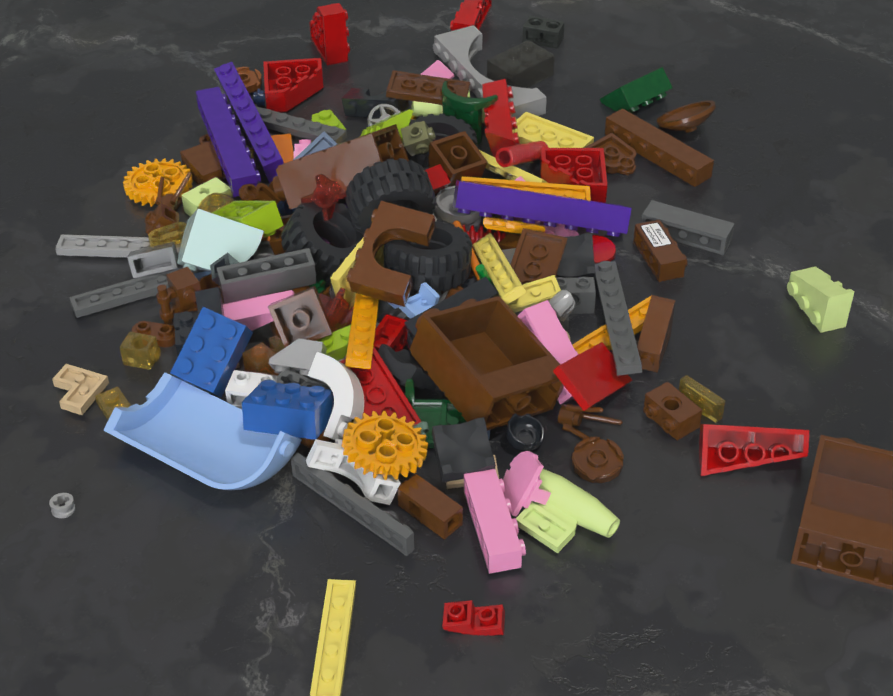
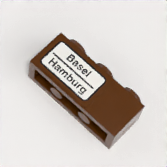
[633,220,687,282]

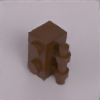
[156,267,201,325]

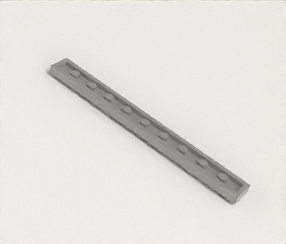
[55,234,274,260]

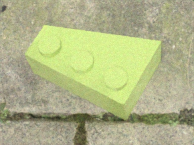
[787,266,855,333]

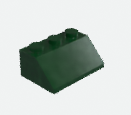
[600,67,673,113]

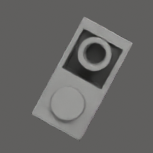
[268,339,327,379]

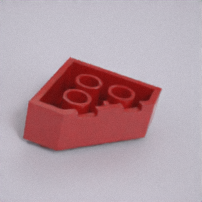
[309,3,350,66]
[263,58,324,113]
[540,148,608,203]

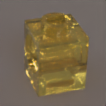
[120,332,161,370]

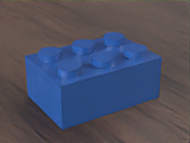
[170,307,253,398]
[242,380,334,440]

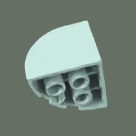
[177,209,264,273]

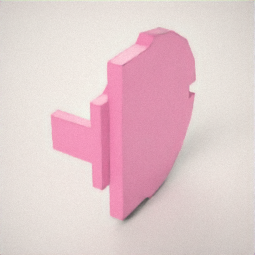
[503,451,551,517]

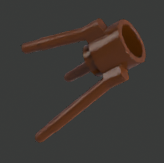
[155,172,192,211]
[558,403,622,439]

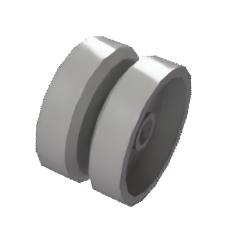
[435,186,481,232]

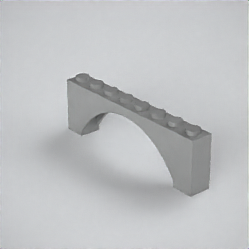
[433,25,546,120]

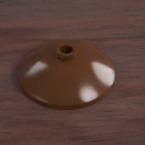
[657,100,716,133]

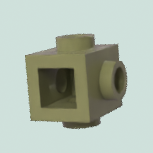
[401,121,436,156]

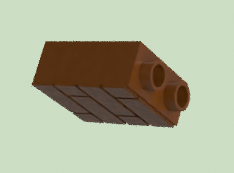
[273,124,409,209]
[410,296,564,431]
[791,435,893,590]

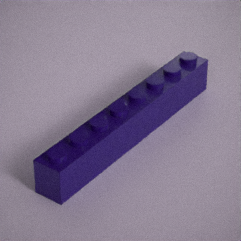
[214,61,284,183]
[195,87,261,197]
[452,180,632,237]

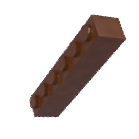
[605,109,714,187]

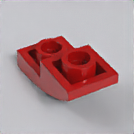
[442,600,505,635]

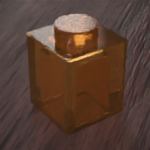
[242,342,279,375]

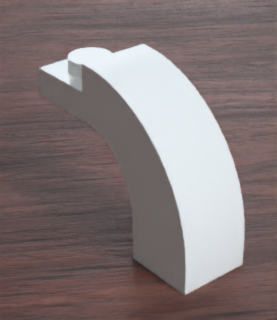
[308,352,364,441]
[306,438,401,505]

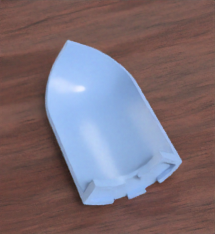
[103,372,302,490]

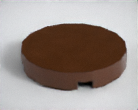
[572,437,624,483]

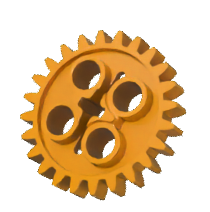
[123,158,193,207]
[341,411,428,480]

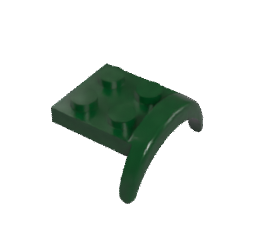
[442,81,498,145]
[405,379,467,448]

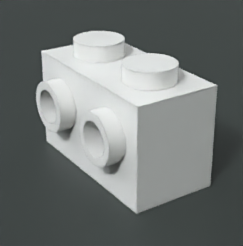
[225,370,278,409]

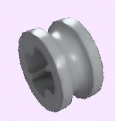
[49,493,75,518]

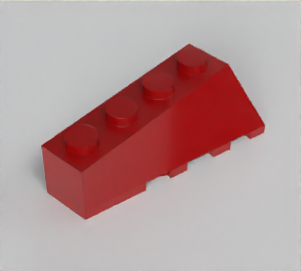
[450,0,492,31]
[482,79,520,158]
[699,424,809,476]

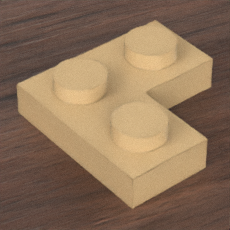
[52,364,109,415]

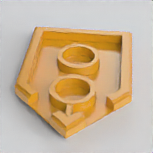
[483,217,545,233]

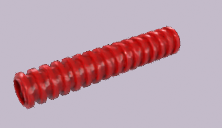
[496,141,549,167]

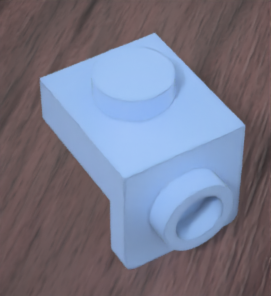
[399,282,440,319]

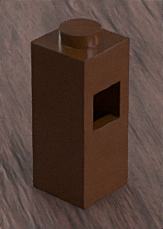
[397,474,463,540]

